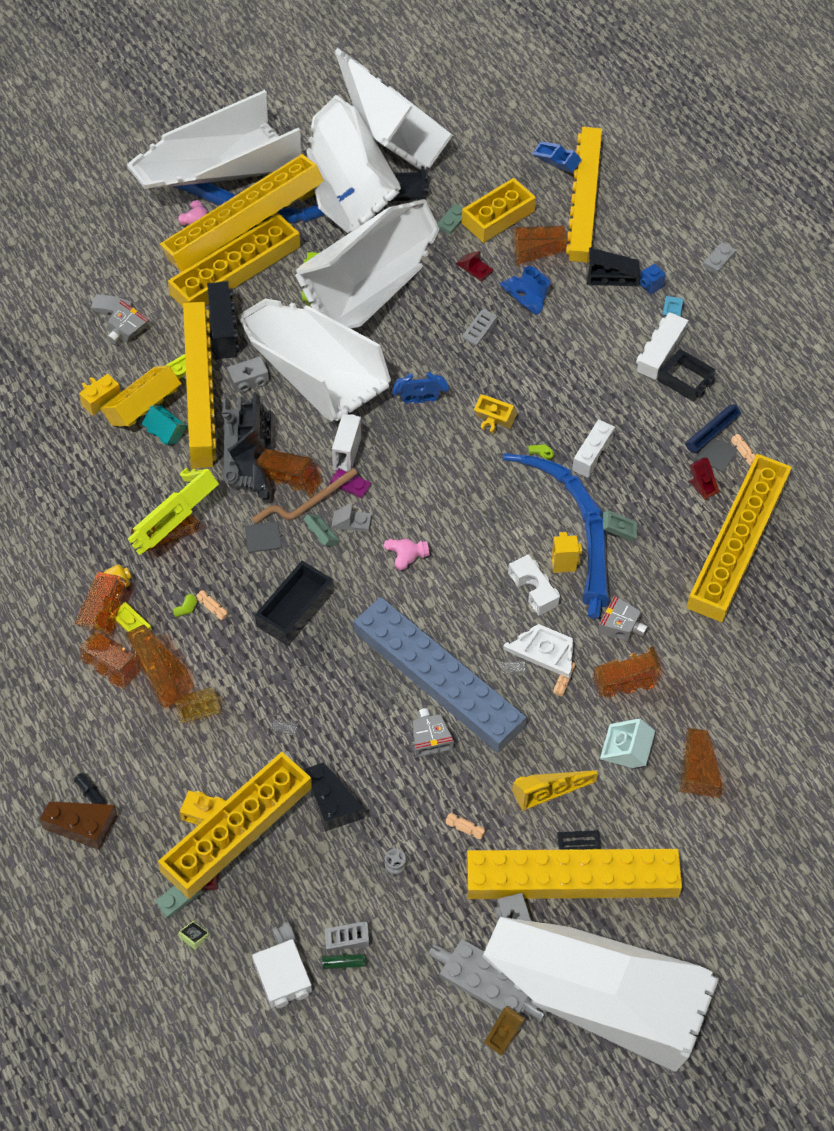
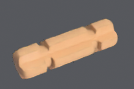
[731,434,756,465]
[197,590,228,620]
[553,661,575,696]
[446,813,485,839]

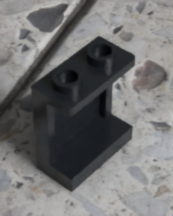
[388,166,429,201]

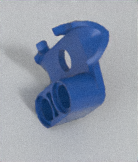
[499,266,551,315]
[393,372,449,404]

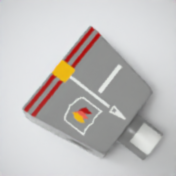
[107,299,149,344]
[598,596,648,641]
[413,708,453,758]

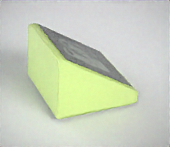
[178,921,210,950]

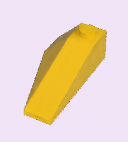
[512,770,598,811]

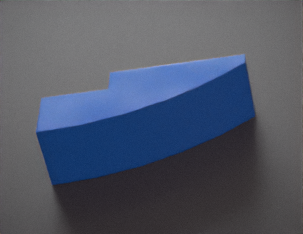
[532,141,582,173]

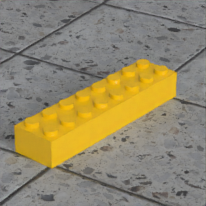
[168,213,300,307]
[158,752,312,899]

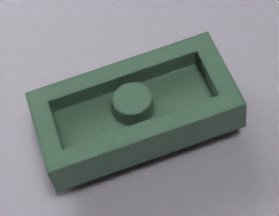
[437,204,463,235]
[603,510,637,541]
[304,514,340,546]
[155,886,202,918]

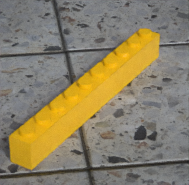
[566,127,602,263]

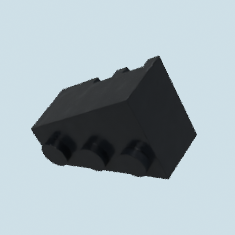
[586,247,640,286]
[304,762,364,832]

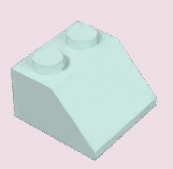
[600,718,655,768]

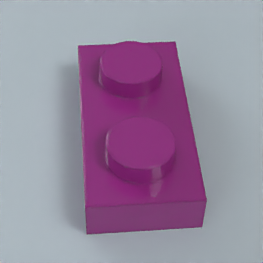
[330,468,371,499]

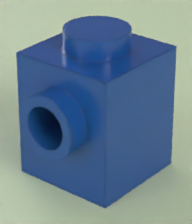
[639,263,666,295]

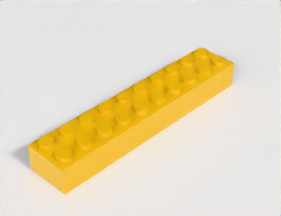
[160,154,324,272]
[183,302,216,469]
[686,454,792,623]
[467,849,682,899]

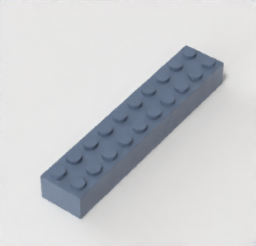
[353,597,526,753]

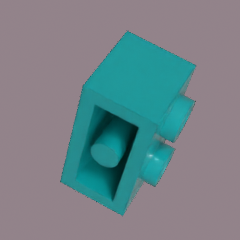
[142,405,187,445]

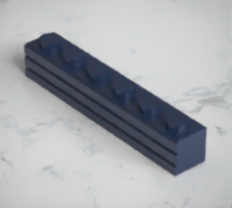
[685,404,741,452]

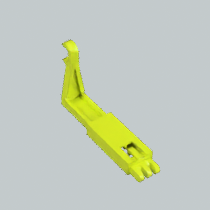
[128,468,219,555]

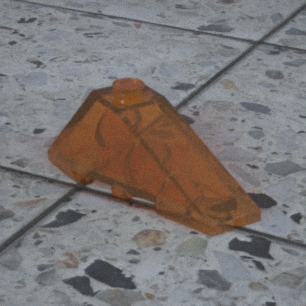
[126,624,194,708]

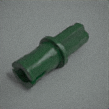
[322,953,366,970]

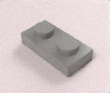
[703,242,736,274]

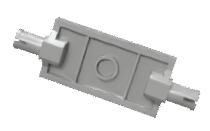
[428,939,547,1021]

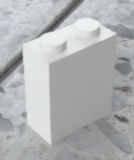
[332,414,361,472]
[252,939,312,1008]

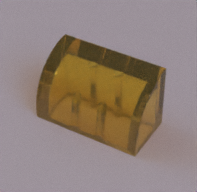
[173,687,219,723]

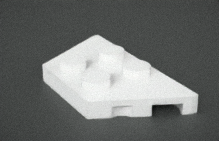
[503,624,573,679]

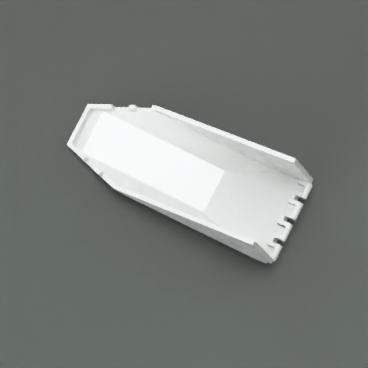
[335,48,453,170]
[127,90,301,189]
[307,95,401,233]
[295,199,440,329]
[237,299,391,421]
[482,917,718,1072]

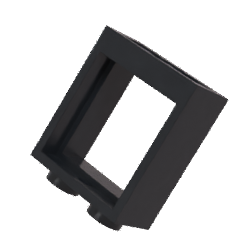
[658,349,716,402]

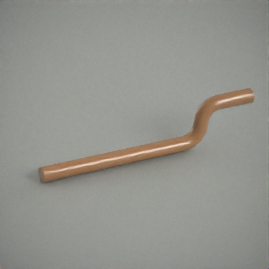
[251,468,357,524]

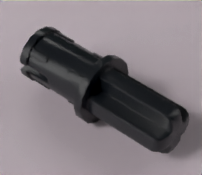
[74,772,106,804]

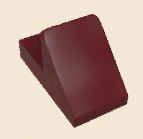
[456,251,493,282]
[689,457,720,500]

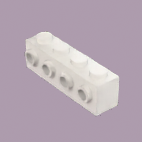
[636,312,688,380]

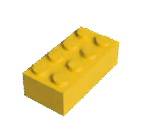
[461,178,536,243]
[100,366,181,427]

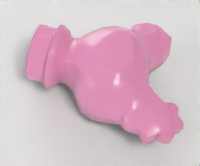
[178,200,208,225]
[383,538,429,570]

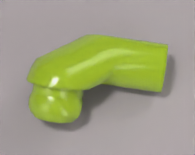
[528,444,554,460]
[173,594,197,618]

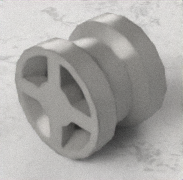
[385,849,406,874]
[271,922,296,945]

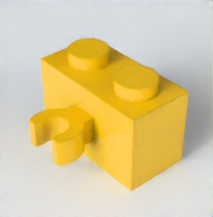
[79,374,121,416]
[474,394,517,434]
[551,532,582,573]
[180,790,225,825]

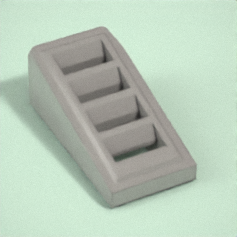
[462,309,497,346]
[325,922,369,950]

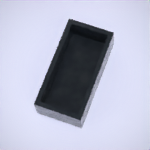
[207,281,239,360]
[255,561,334,646]

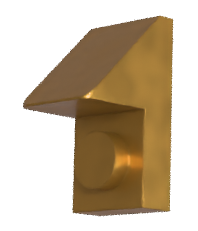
[484,1006,525,1056]

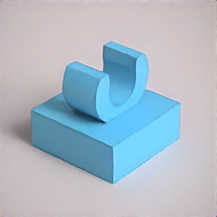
[663,296,683,316]

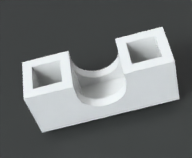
[572,419,615,478]
[508,554,560,616]

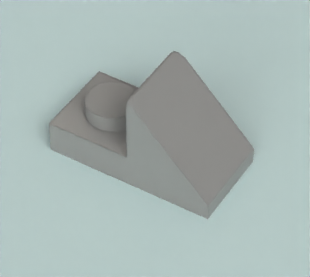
[331,504,371,532]

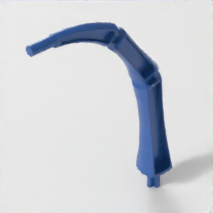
[174,182,355,223]
[503,453,609,620]

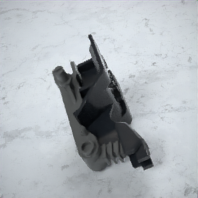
[222,392,275,502]

